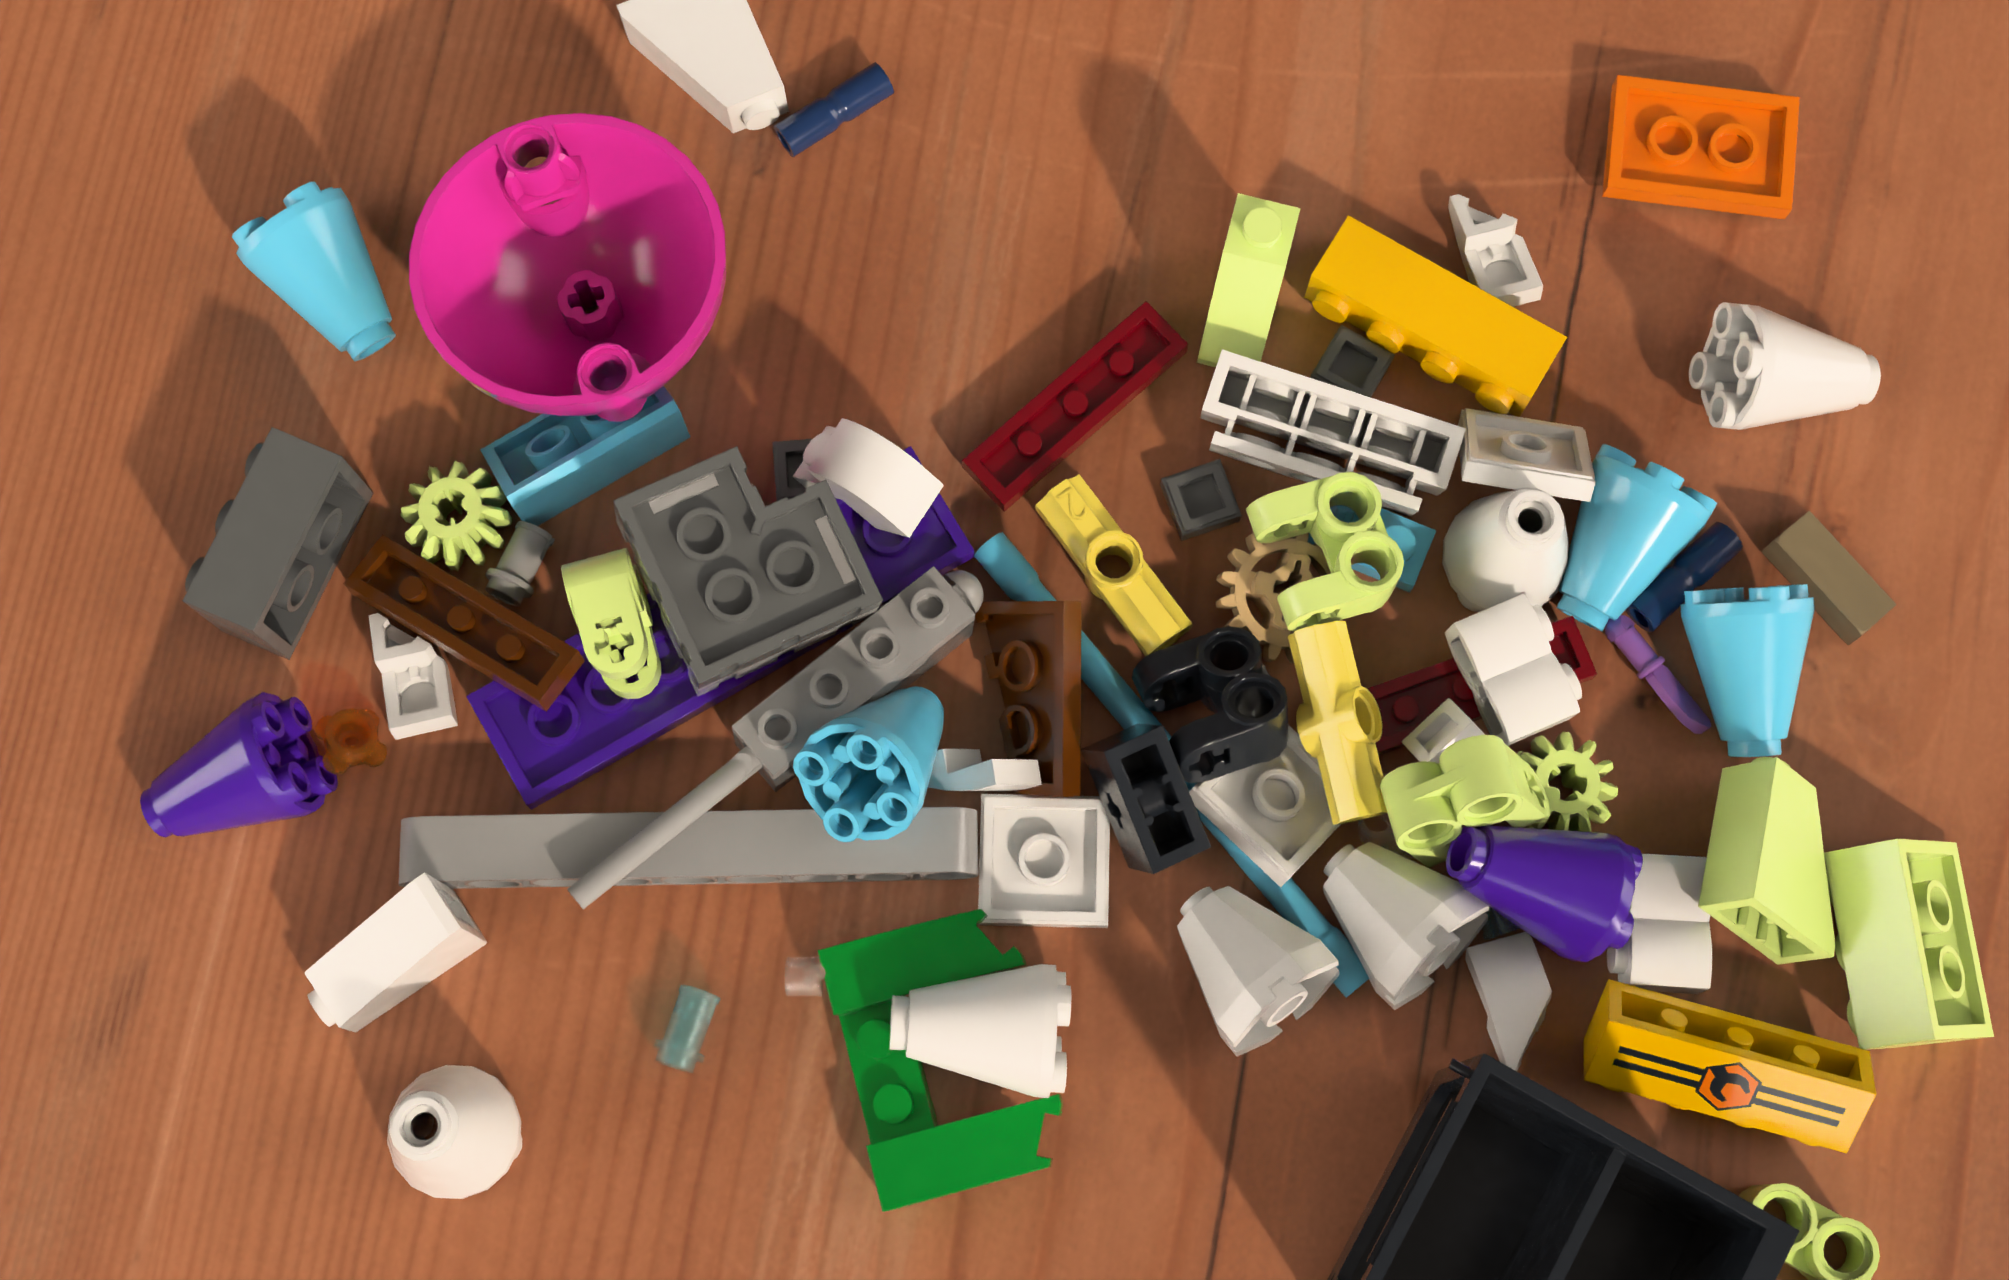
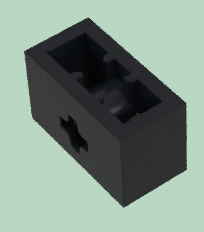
[1081,724,1211,874]

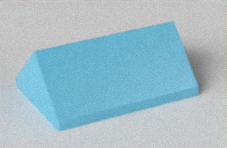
[480,386,690,526]

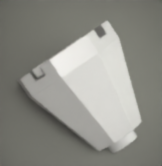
[1323,842,1489,1010]
[1177,886,1339,1057]

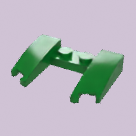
[817,909,1063,1212]

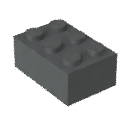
[182,427,373,660]

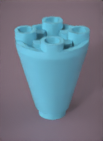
[232,181,396,361]
[1556,444,1717,632]
[1680,584,1814,757]
[793,686,944,842]

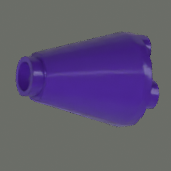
[140,692,338,837]
[1446,825,1643,962]

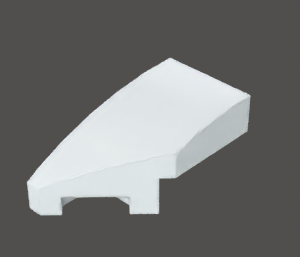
[1448,194,1543,307]
[369,613,458,740]
[928,749,1042,791]
[1465,932,1552,1071]

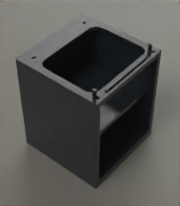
[1327,1053,1800,1280]

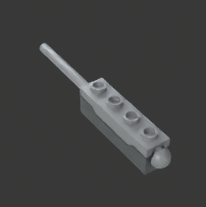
[567,566,984,909]

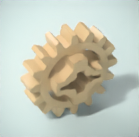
[1215,533,1331,664]

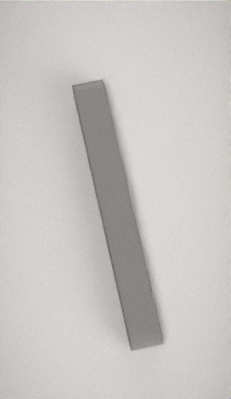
[399,807,978,889]

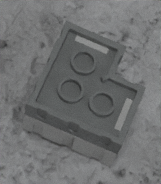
[613,446,883,697]

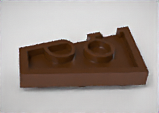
[975,601,1082,797]

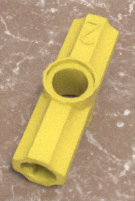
[1035,474,1193,657]
[1288,621,1387,825]

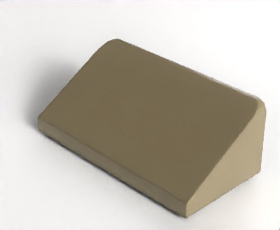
[1761,511,1897,645]

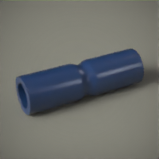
[774,62,894,157]
[1626,522,1743,632]

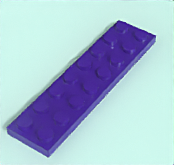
[466,446,975,810]

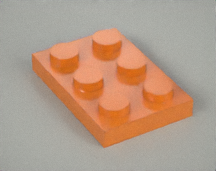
[1602,75,1800,219]

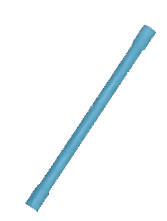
[974,532,1369,998]

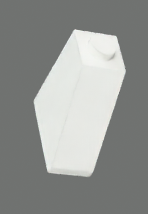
[617,0,789,133]
[304,872,488,1033]

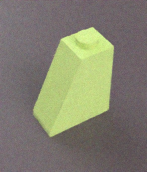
[1197,193,1301,367]
[1698,757,1835,965]

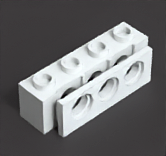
[1200,349,1466,516]

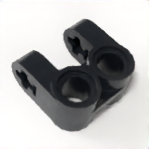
[1132,626,1288,783]

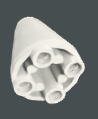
[1689,302,1881,430]
[1442,488,1569,612]
[889,964,1072,1098]
[387,1065,523,1199]

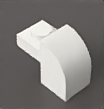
[793,418,944,538]

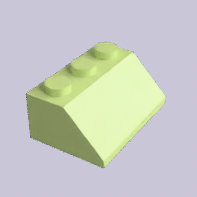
[1824,838,1994,1050]

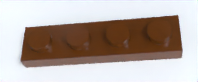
[343,534,585,712]

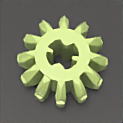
[401,461,512,571]
[1517,732,1619,832]

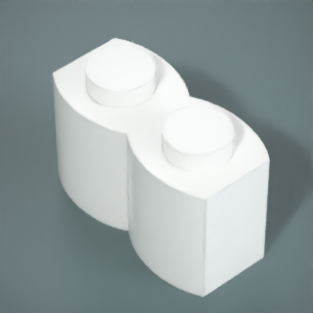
[1445,593,1582,746]
[1607,854,1712,994]

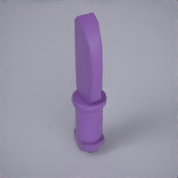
[1605,615,1711,734]

